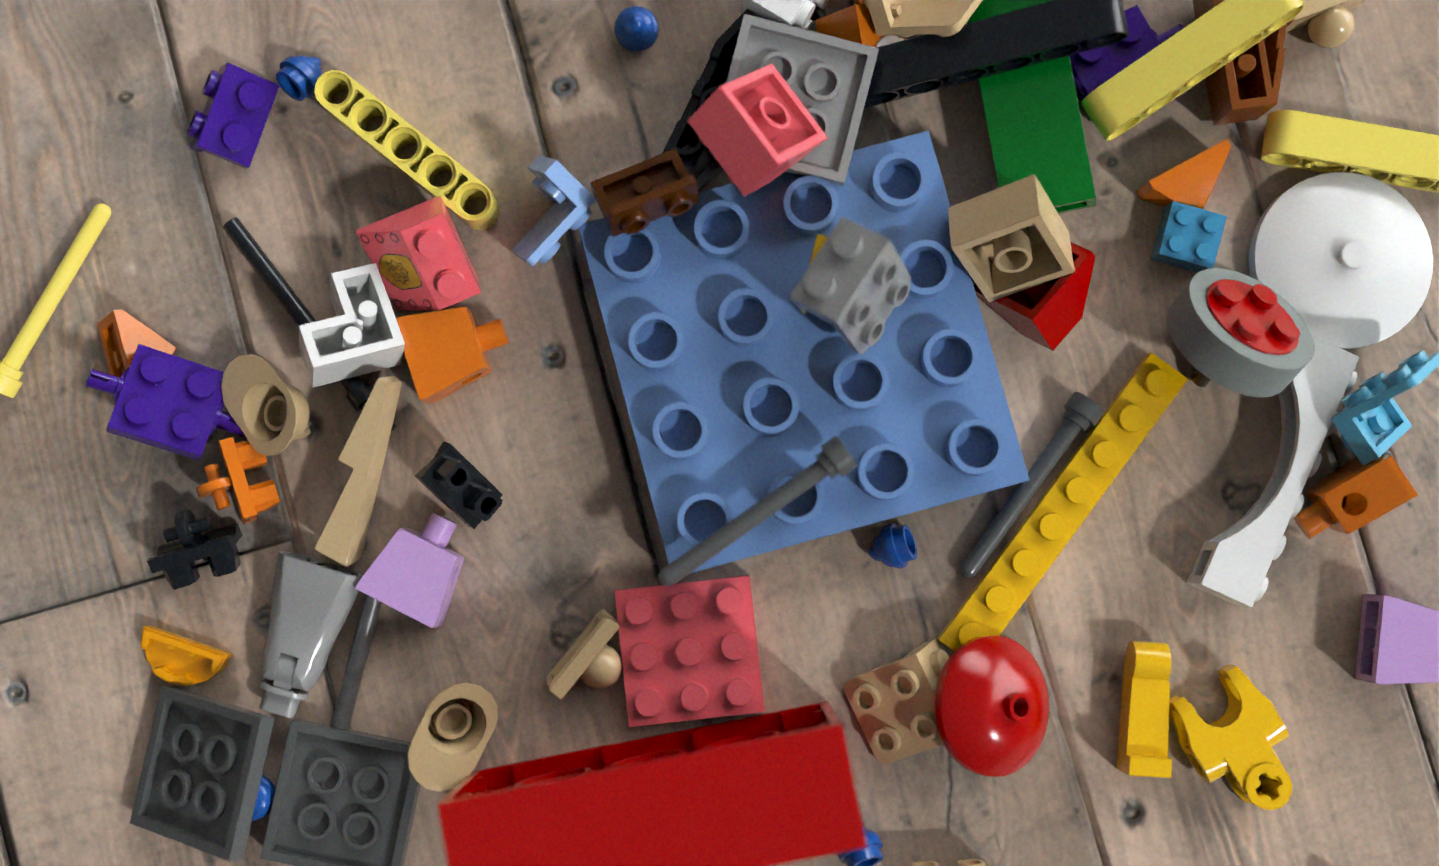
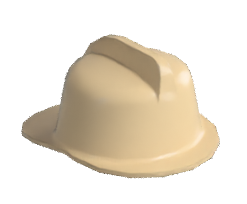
[221,354,311,456]
[407,683,498,792]

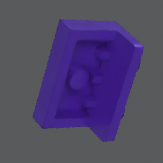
[187,63,279,169]

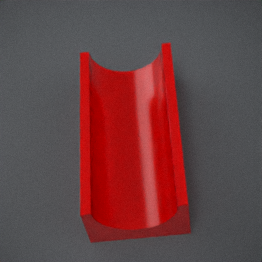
[437,701,867,866]

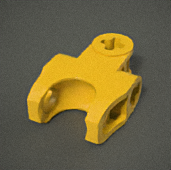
[1169,664,1292,810]

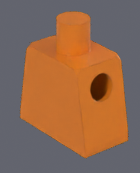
[396,307,510,405]
[1294,454,1418,539]

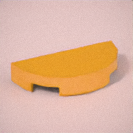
[140,625,233,686]

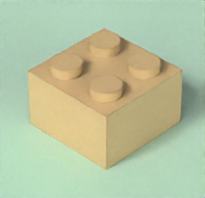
[948,174,1075,302]

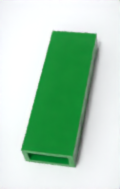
[968,0,1096,214]

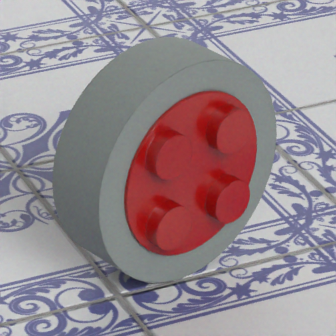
[1167,268,1314,398]

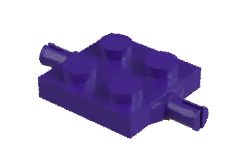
[1070,5,1184,101]
[86,344,244,460]

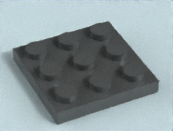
[130,687,275,861]
[260,719,421,866]

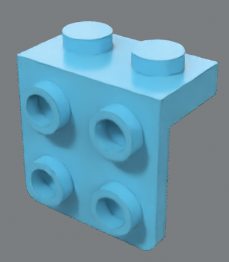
[1331,350,1439,465]

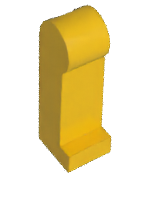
[1116,641,1172,778]

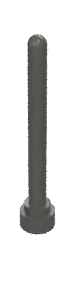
[960,392,1105,578]
[658,436,858,586]

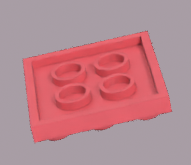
[614,575,765,727]

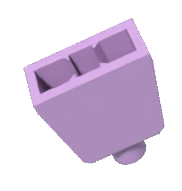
[355,512,464,628]
[1355,594,1439,684]

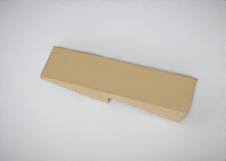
[314,376,403,567]

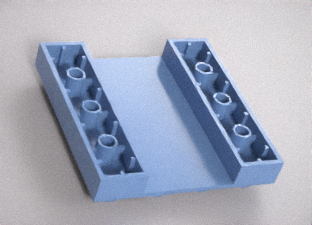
[579,130,1030,574]

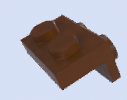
[590,148,698,237]

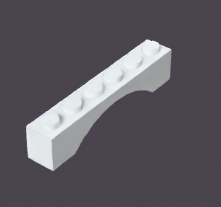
[1186,336,1360,607]

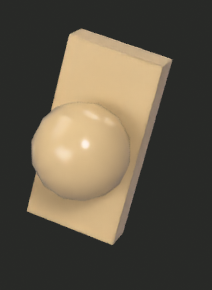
[1286,0,1365,48]
[546,609,622,700]

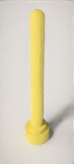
[0,203,111,398]

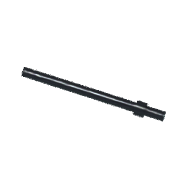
[223,218,396,432]

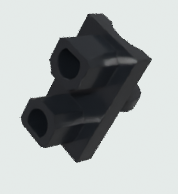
[415,441,503,529]
[147,509,242,590]

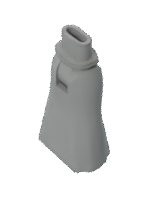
[259,551,364,718]

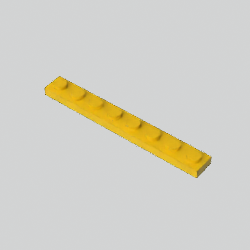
[937,352,1188,652]

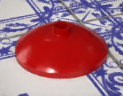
[935,636,1049,777]

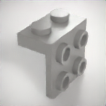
[789,217,911,355]

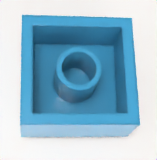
[1150,201,1227,273]

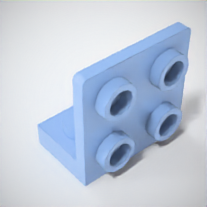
[511,155,596,266]

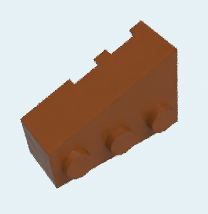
[1192,0,1290,126]

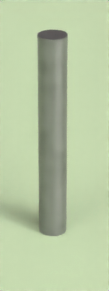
[331,594,382,729]

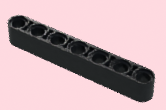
[864,0,1129,108]

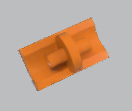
[196,437,280,524]

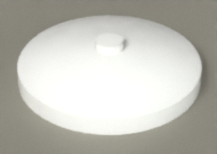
[1248,172,1433,350]

